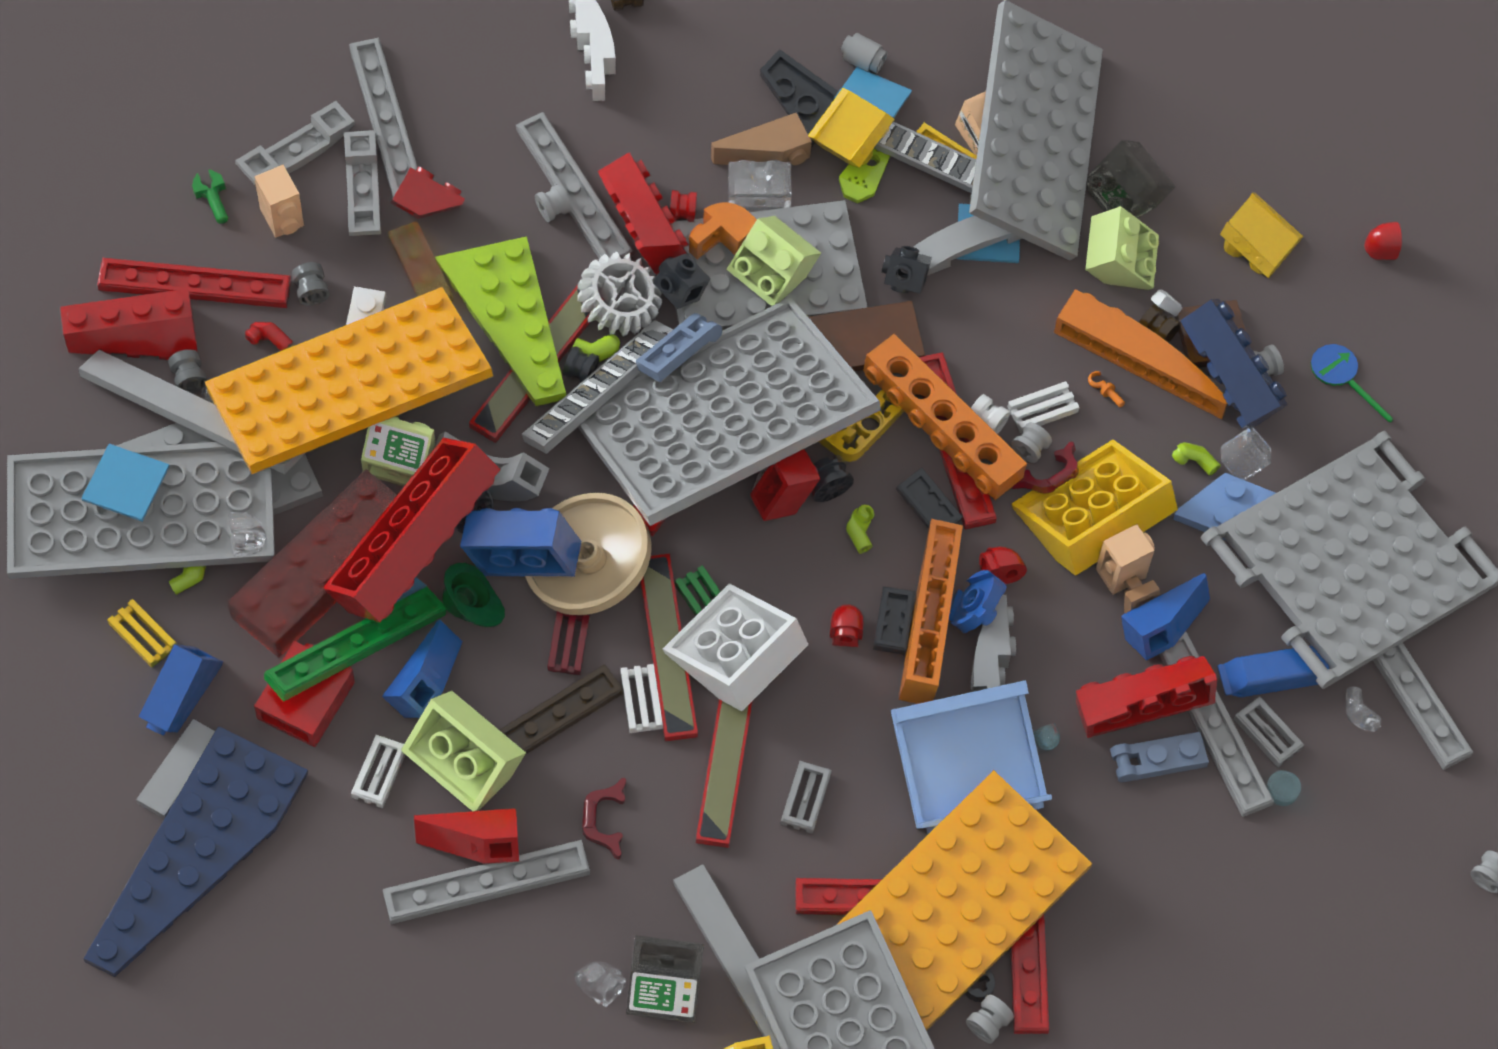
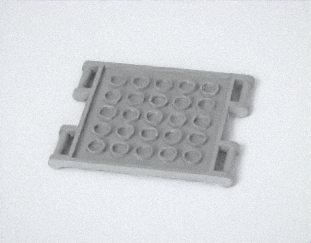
[1201,431,1498,689]

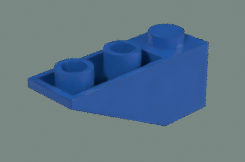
[1121,573,1210,661]
[382,620,463,718]

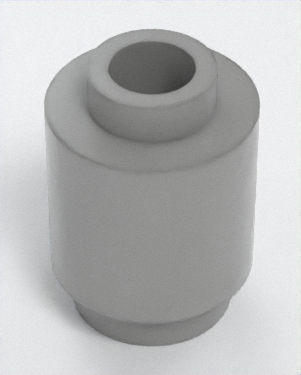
[840,33,888,74]

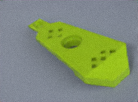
[839,149,891,204]

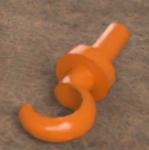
[1088,371,1125,408]

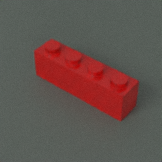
[597,152,689,276]
[60,289,198,360]
[1076,656,1217,738]

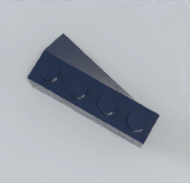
[1180,299,1288,428]

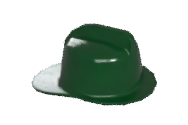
[442,563,505,627]

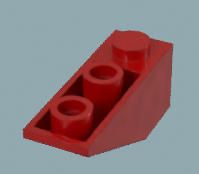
[414,808,519,864]

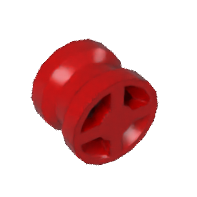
[670,190,697,222]

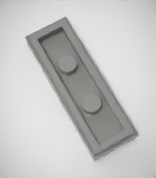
[136,719,215,819]

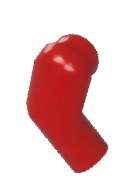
[245,322,293,351]

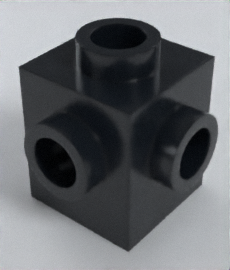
[881,246,932,294]
[653,253,711,309]

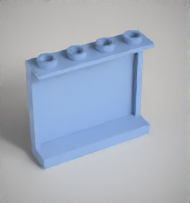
[891,680,1052,834]

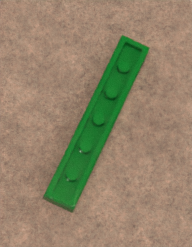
[264,586,447,702]

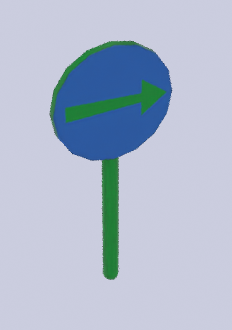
[1310,344,1393,423]

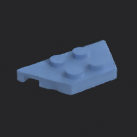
[1173,473,1276,541]

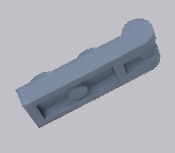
[636,313,722,382]
[1110,732,1209,782]

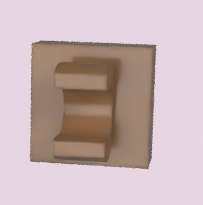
[1124,576,1160,613]

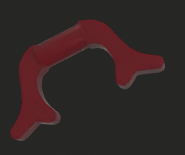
[1011,441,1079,493]
[582,778,627,859]

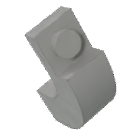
[433,431,550,502]

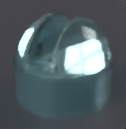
[1033,723,1060,751]

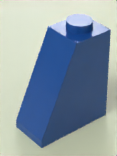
[139,644,224,735]

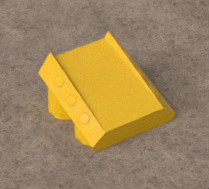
[808,88,895,168]
[1220,192,1303,278]

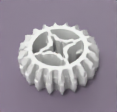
[577,252,662,336]

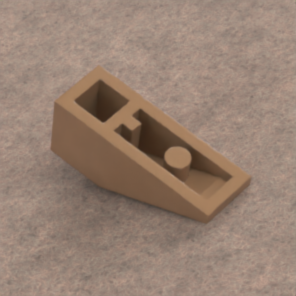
[711,112,812,168]

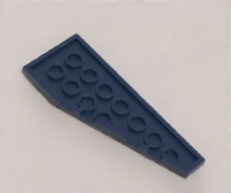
[83,726,308,977]

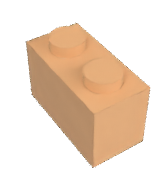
[254,165,304,238]
[1096,524,1155,595]

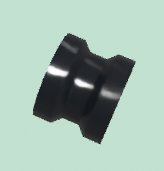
[563,346,599,382]

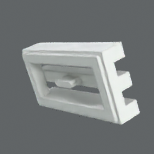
[1007,381,1079,433]
[621,664,663,733]
[351,735,405,808]

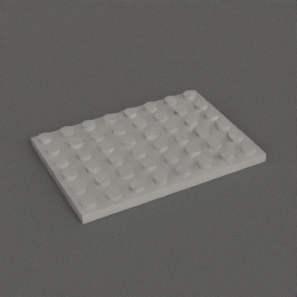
[578,297,881,526]

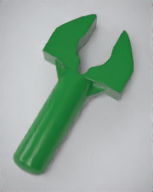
[192,169,228,224]

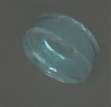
[1266,770,1301,806]

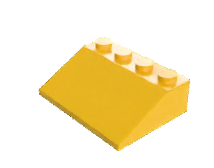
[1011,439,1178,576]

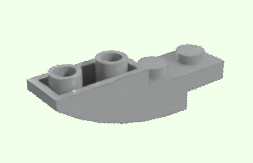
[971,595,1016,692]

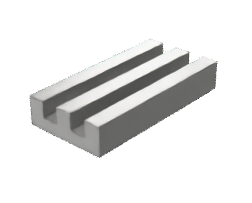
[1234,697,1304,768]
[780,761,832,834]

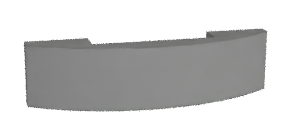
[235,101,355,185]
[344,130,381,236]
[914,216,1022,275]

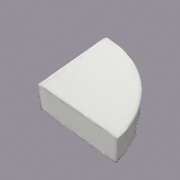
[1151,289,1182,316]

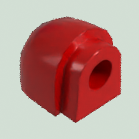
[1364,222,1402,260]
[979,547,1027,584]
[829,604,864,647]

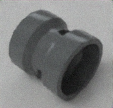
[292,262,329,306]
[168,350,207,393]

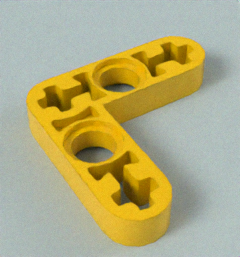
[818,389,904,462]

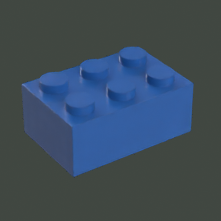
[460,508,582,577]

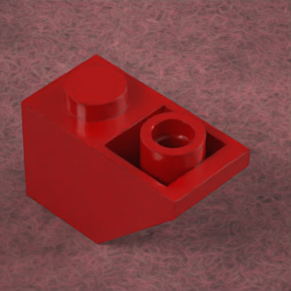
[390,167,465,219]

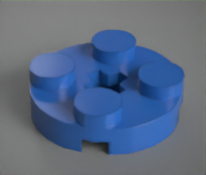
[949,570,1007,633]

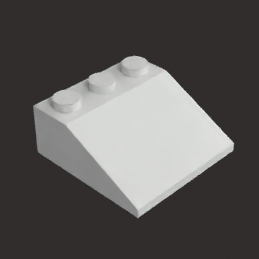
[663,583,808,711]

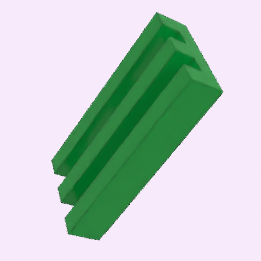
[675,565,721,616]

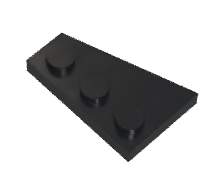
[760,49,839,147]

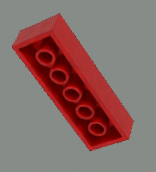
[323,437,501,622]

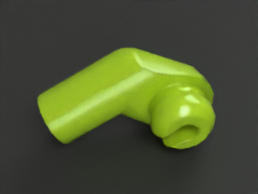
[572,334,620,362]
[1172,442,1221,476]
[846,504,874,554]
[168,566,206,595]

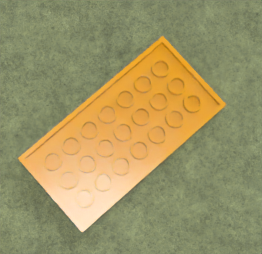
[205,287,493,474]
[836,770,1092,1031]

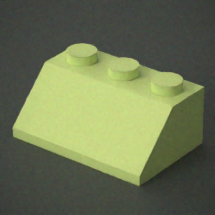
[401,691,526,811]

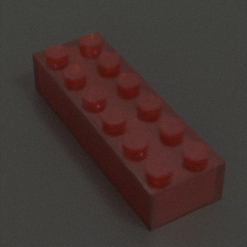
[227,469,397,658]

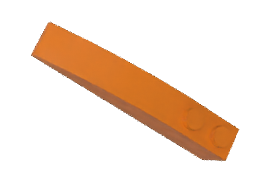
[1054,289,1228,419]
[899,518,963,704]

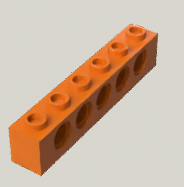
[863,334,1027,500]

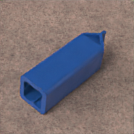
[1217,645,1330,698]

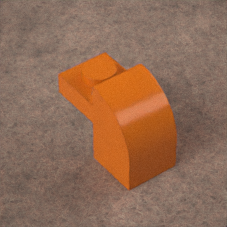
[689,202,757,260]

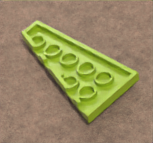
[435,236,566,406]

